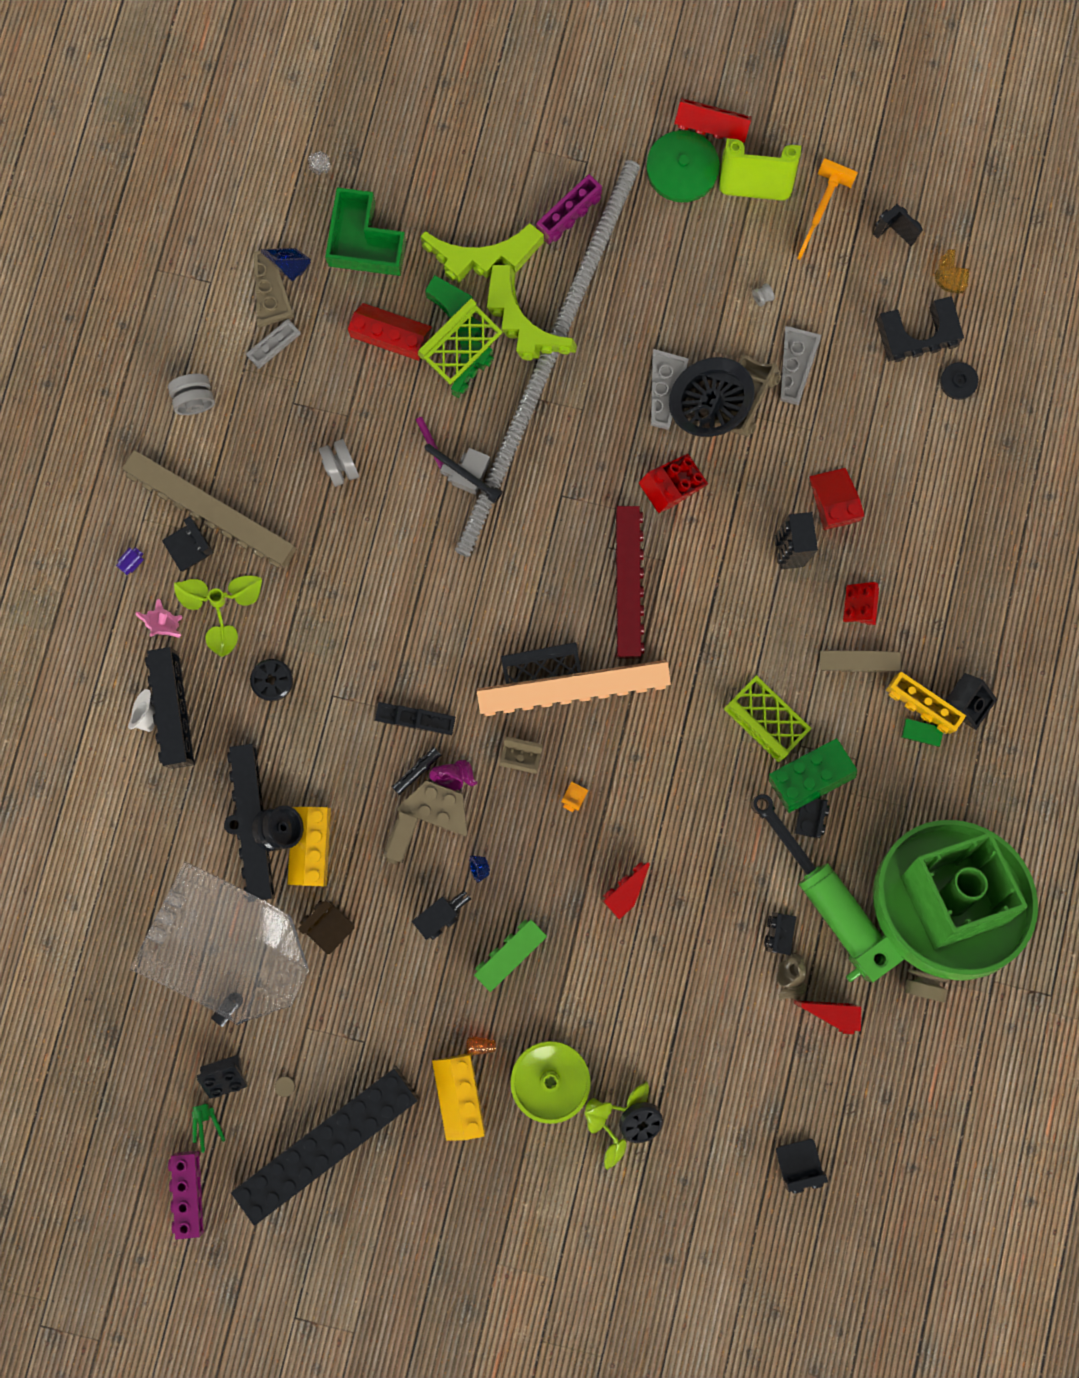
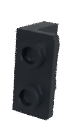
[794,799,830,839]

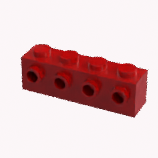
[674,98,752,143]

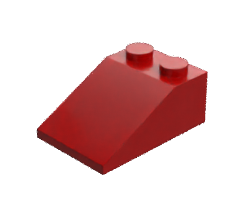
[809,468,865,530]
[794,1000,862,1035]

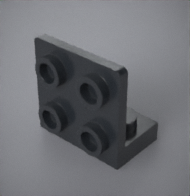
[162,516,214,572]
[764,912,796,955]

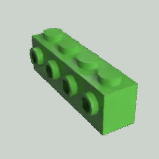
[474,919,547,992]

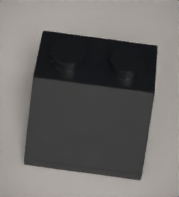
[945,673,997,730]

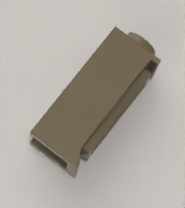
[383,812,419,865]

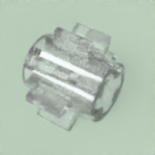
[307,151,331,175]

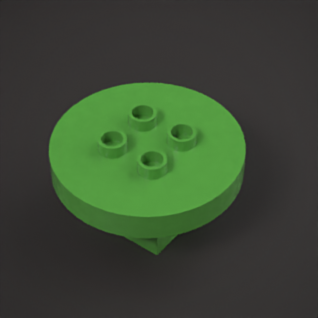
[873,820,1038,980]

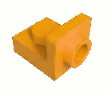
[561,781,589,812]

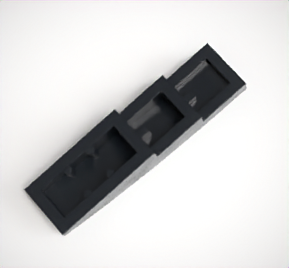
[374,702,456,735]

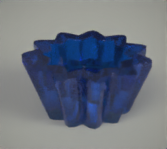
[469,855,490,883]

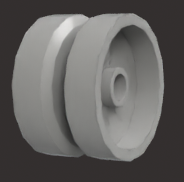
[168,373,215,415]
[318,439,359,487]

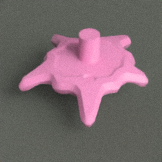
[135,599,182,638]

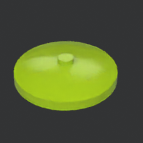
[511,1041,590,1124]

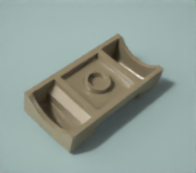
[715,354,781,437]

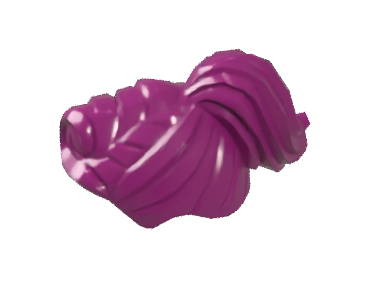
[429,760,478,790]

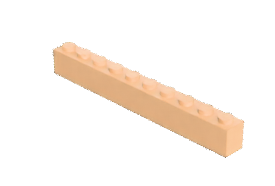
[476,660,671,716]

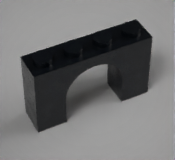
[876,296,964,362]

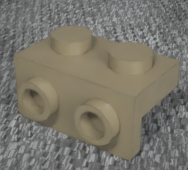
[499,737,543,774]

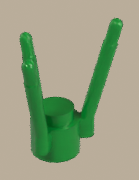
[192,1103,225,1153]

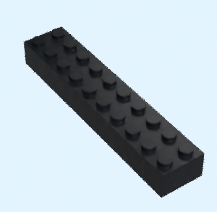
[231,1066,419,1226]

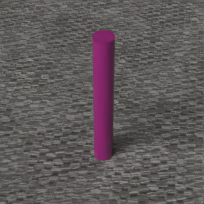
[416,417,444,469]

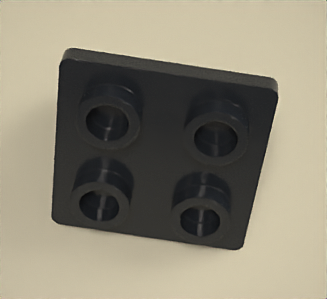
[197,1055,247,1099]

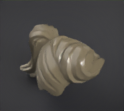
[776,954,806,1001]

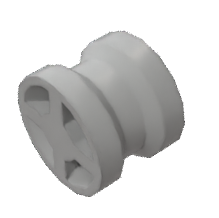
[752,283,775,307]

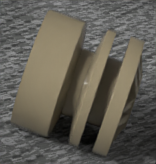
[904,963,950,1003]

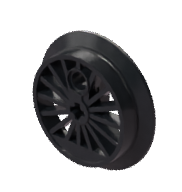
[669,357,755,437]

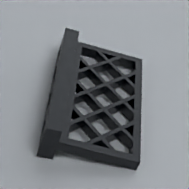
[501,642,581,684]

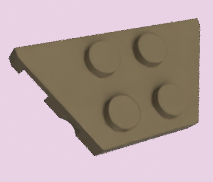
[396,780,468,836]

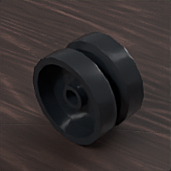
[252,805,304,852]

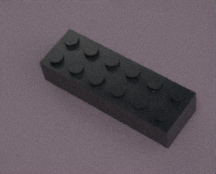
[145,647,195,769]

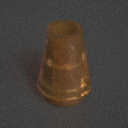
[466,1036,496,1056]

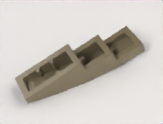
[820,651,901,672]

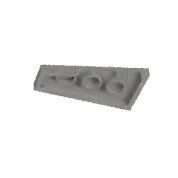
[781,326,821,406]
[651,349,689,430]

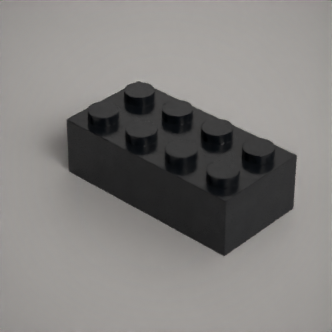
[774,512,818,570]

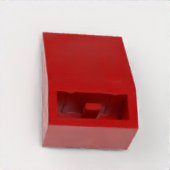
[638,454,708,514]
[602,862,650,919]

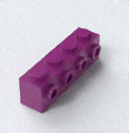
[536,174,602,245]
[168,1151,204,1240]

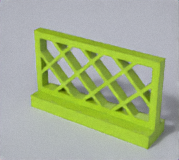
[418,298,503,385]
[724,675,812,763]

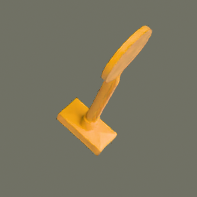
[797,158,858,260]

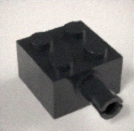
[411,890,472,941]

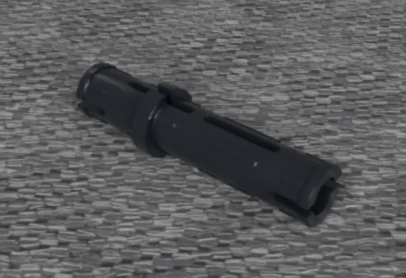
[391,746,442,795]

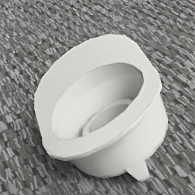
[128,689,155,732]

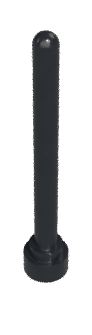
[424,444,503,504]

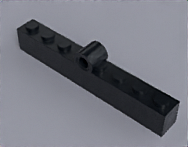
[224,744,275,902]

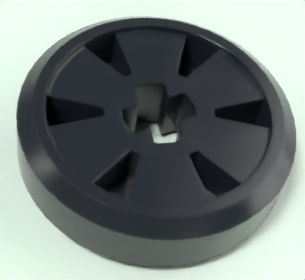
[250,659,293,701]
[619,1102,663,1143]

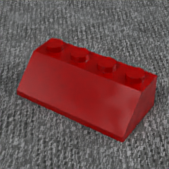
[348,303,432,361]

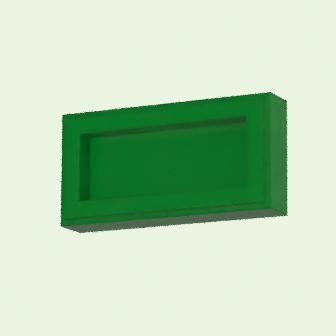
[901,719,943,747]

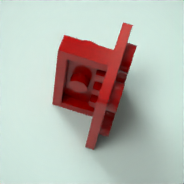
[843,582,879,625]

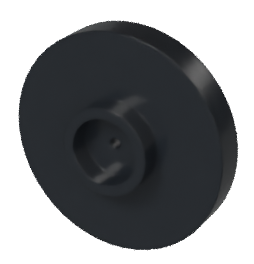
[940,362,979,400]

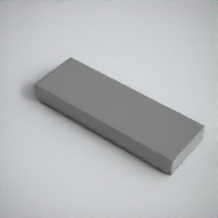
[246,319,301,369]

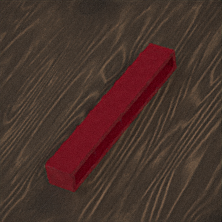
[616,506,644,659]

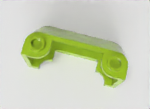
[719,138,801,200]

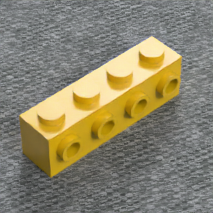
[886,672,966,734]

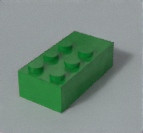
[769,738,857,814]

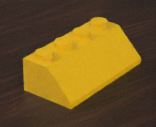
[287,807,331,886]
[432,1053,485,1141]

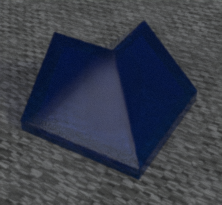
[261,248,311,282]

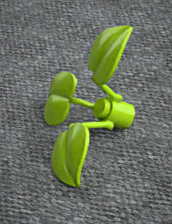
[174,576,262,657]
[584,1081,649,1170]

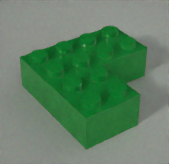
[325,187,406,276]

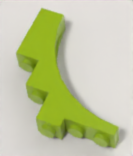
[421,223,544,283]
[487,265,577,361]

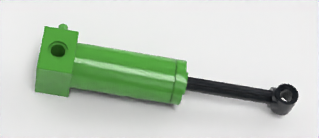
[751,794,904,983]

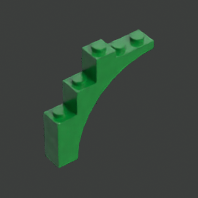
[425,275,494,398]

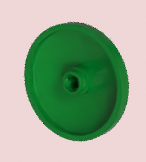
[646,130,720,203]

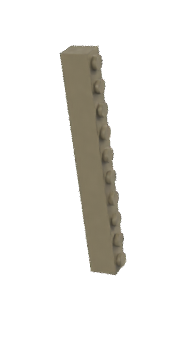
[122,450,297,568]

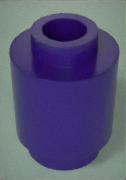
[116,547,144,576]

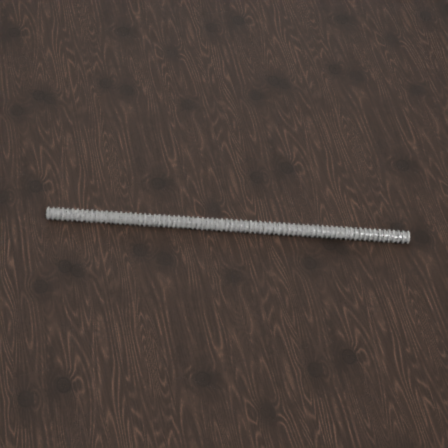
[455,160,640,557]

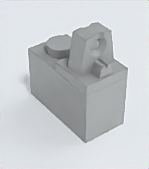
[440,448,491,495]

